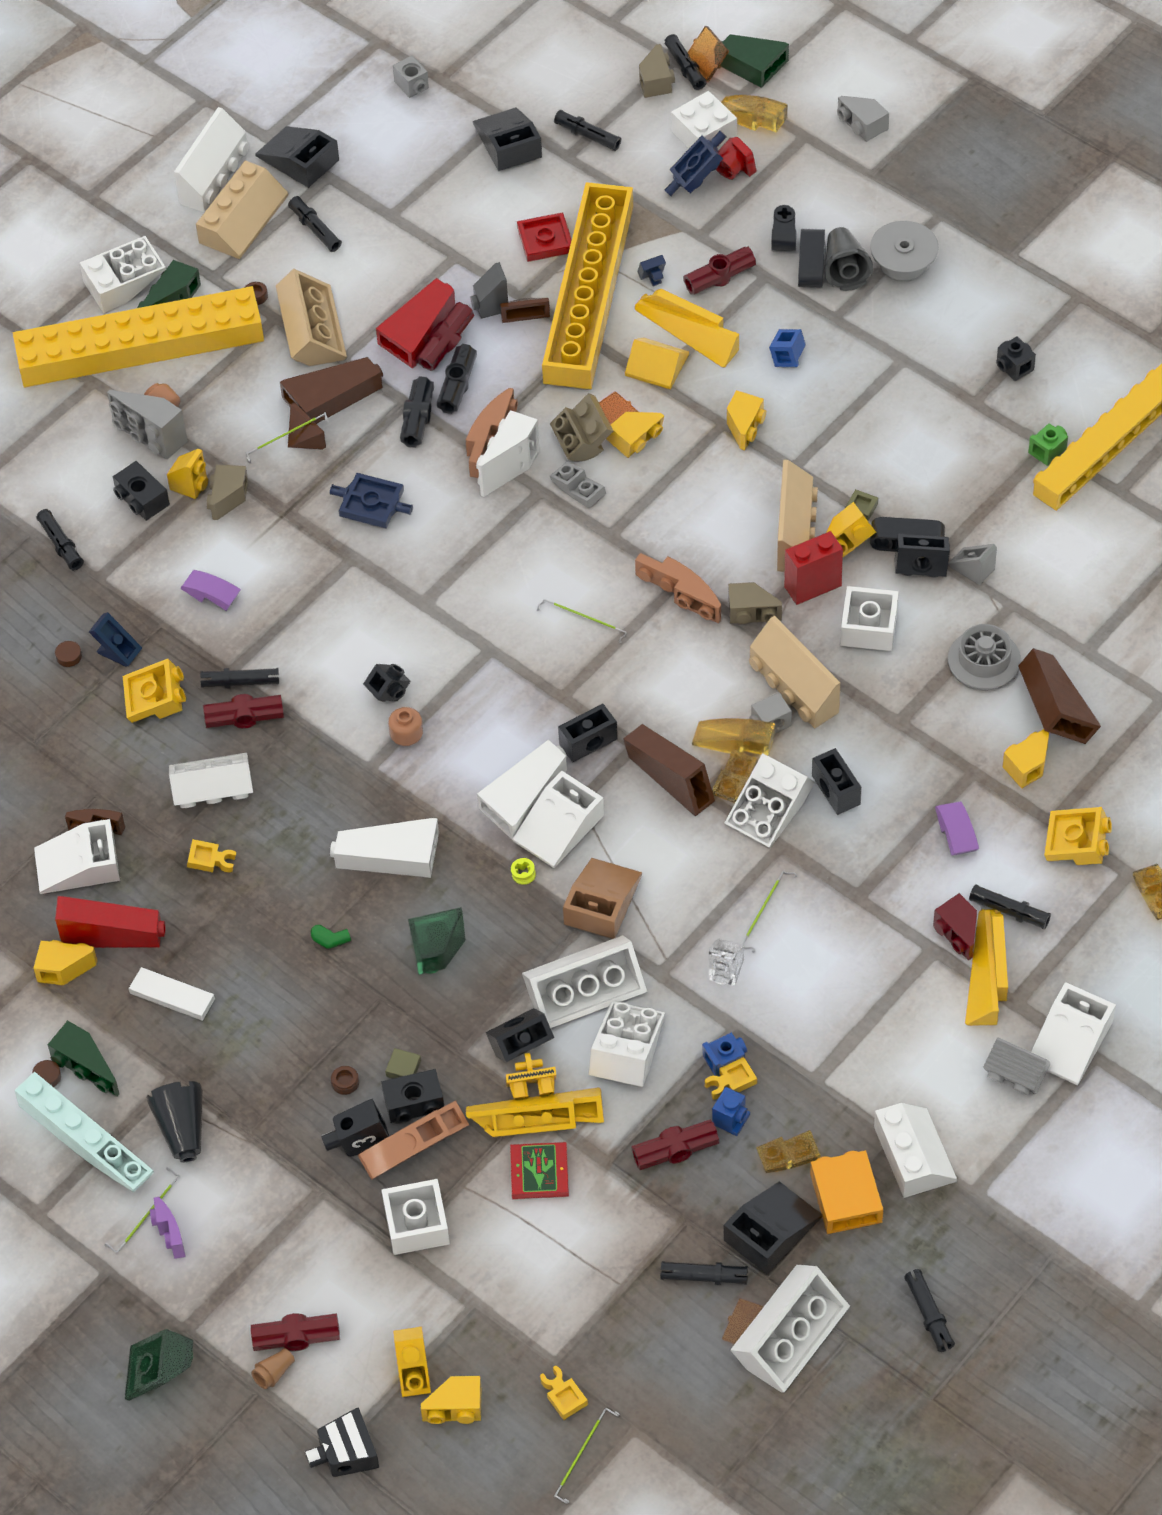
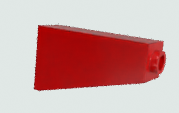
[376,278,455,369]
[55,896,166,948]

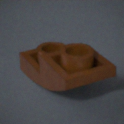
[65,809,125,836]

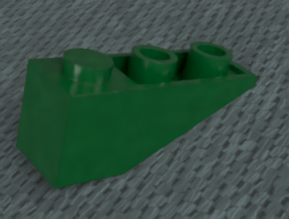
[137,260,201,308]
[47,1020,120,1097]

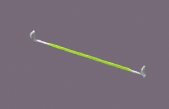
[246,412,329,463]
[537,599,626,643]
[741,871,798,952]
[104,1167,179,1253]
[554,1408,620,1504]

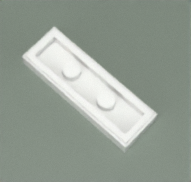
[129,967,215,1021]

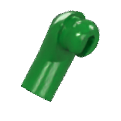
[311,925,351,949]

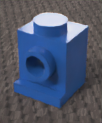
[769,329,806,367]
[702,1032,747,1076]
[712,1087,750,1136]

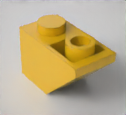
[727,390,767,450]
[606,412,664,458]
[167,449,208,499]
[826,502,876,557]
[1002,729,1049,789]
[33,940,97,985]
[393,1326,431,1397]
[421,1376,482,1424]

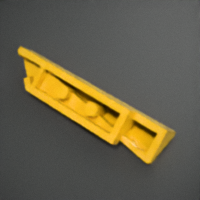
[635,289,739,367]
[965,909,1008,1026]
[466,1087,604,1137]

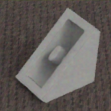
[948,544,997,585]

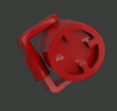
[716,137,757,180]

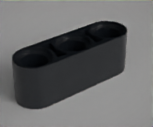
[798,229,825,288]
[870,517,945,552]

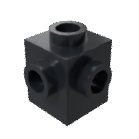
[996,336,1036,381]
[363,664,411,702]

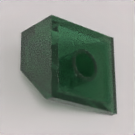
[408,907,466,975]
[125,1329,194,1401]

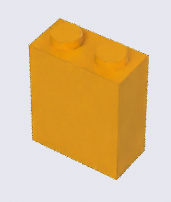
[810,1150,883,1234]

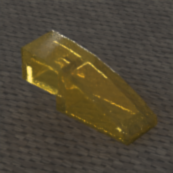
[721,95,788,132]
[692,718,775,756]

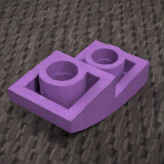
[180,570,241,611]
[935,801,979,856]
[150,1197,186,1259]

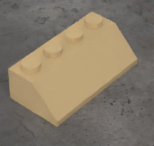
[196,160,288,259]
[276,269,347,366]
[777,460,818,572]
[749,616,840,729]

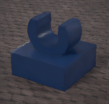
[637,255,666,286]

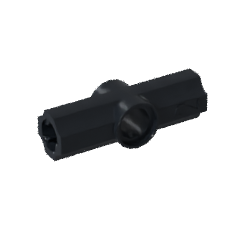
[437,344,477,414]
[400,376,434,448]

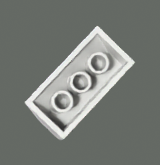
[174,107,249,213]
[522,935,647,1028]
[730,1265,850,1392]

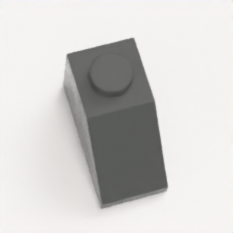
[470,262,508,319]

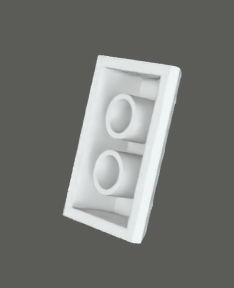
[169,753,253,808]
[874,1103,957,1198]

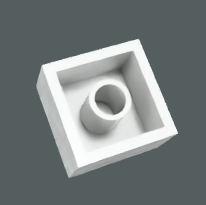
[671,91,737,148]
[840,586,899,651]
[382,1179,450,1255]

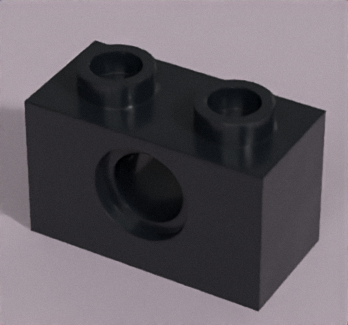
[112,461,170,521]
[894,534,950,577]
[558,703,618,762]
[812,748,862,815]
[486,1008,554,1062]
[381,1069,444,1123]

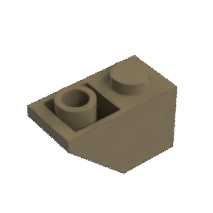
[639,44,675,98]
[207,465,248,520]
[728,582,782,624]

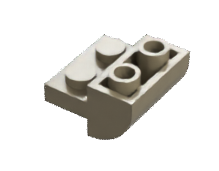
[550,393,613,462]

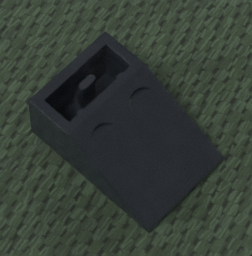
[473,107,542,171]
[255,126,339,188]
[724,1181,823,1274]

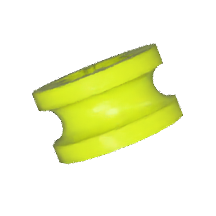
[511,858,536,885]

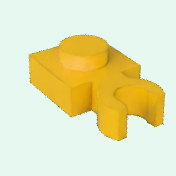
[187,839,236,873]
[705,1057,757,1100]
[540,1365,588,1420]

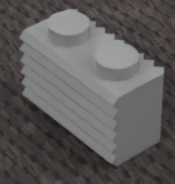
[983,1037,1050,1095]

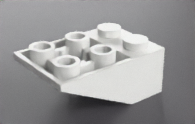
[80,236,166,313]
[476,410,540,497]
[725,753,815,848]
[512,771,604,868]
[34,819,120,894]
[1031,982,1116,1085]
[589,1001,665,1087]

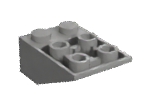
[107,390,188,460]

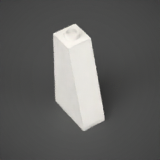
[477,740,567,839]
[330,818,439,878]

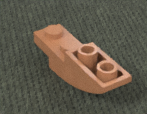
[466,388,518,478]
[635,553,721,623]
[358,1100,469,1180]

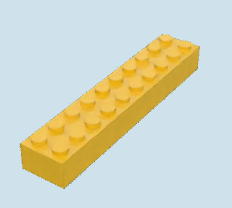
[542,182,633,390]
[12,286,264,388]

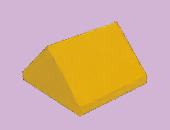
[625,338,689,390]

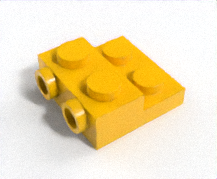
[123,659,186,723]
[1044,807,1112,865]

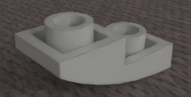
[550,461,606,508]

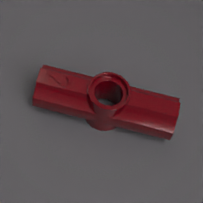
[683,246,756,294]
[416,302,475,371]
[203,694,284,729]
[632,1119,719,1170]
[251,1313,340,1351]

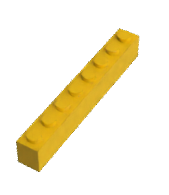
[1033,364,1162,511]

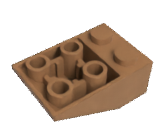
[563,858,642,939]

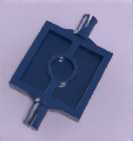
[664,130,727,197]
[330,473,413,528]

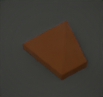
[500,298,550,323]
[288,402,326,450]

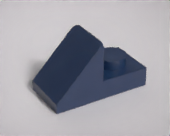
[89,612,142,667]

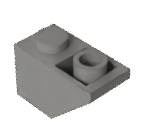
[837,96,889,142]

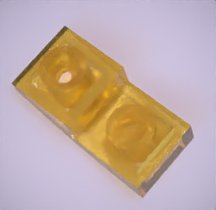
[712,750,758,803]
[1133,864,1162,920]
[756,1130,821,1173]

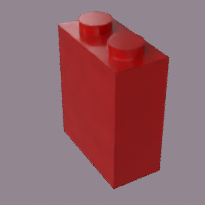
[784,531,843,605]

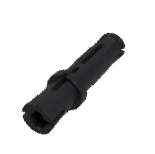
[664,34,706,90]
[554,109,622,151]
[288,196,342,252]
[36,509,84,571]
[200,668,279,689]
[969,884,1051,930]
[660,1261,748,1285]
[904,1269,955,1352]

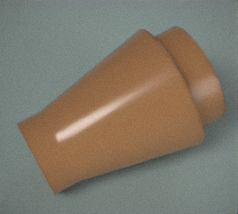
[251,1348,295,1389]

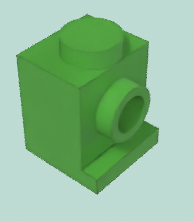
[1028,423,1068,466]

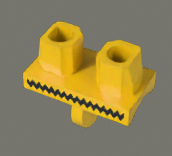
[505,1053,557,1099]

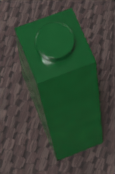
[715,34,789,88]

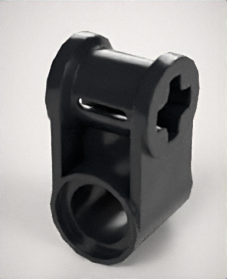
[771,205,796,251]

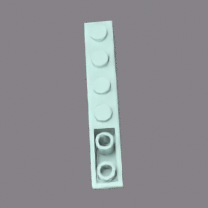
[15,1072,154,1192]

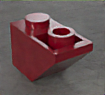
[933,893,977,961]

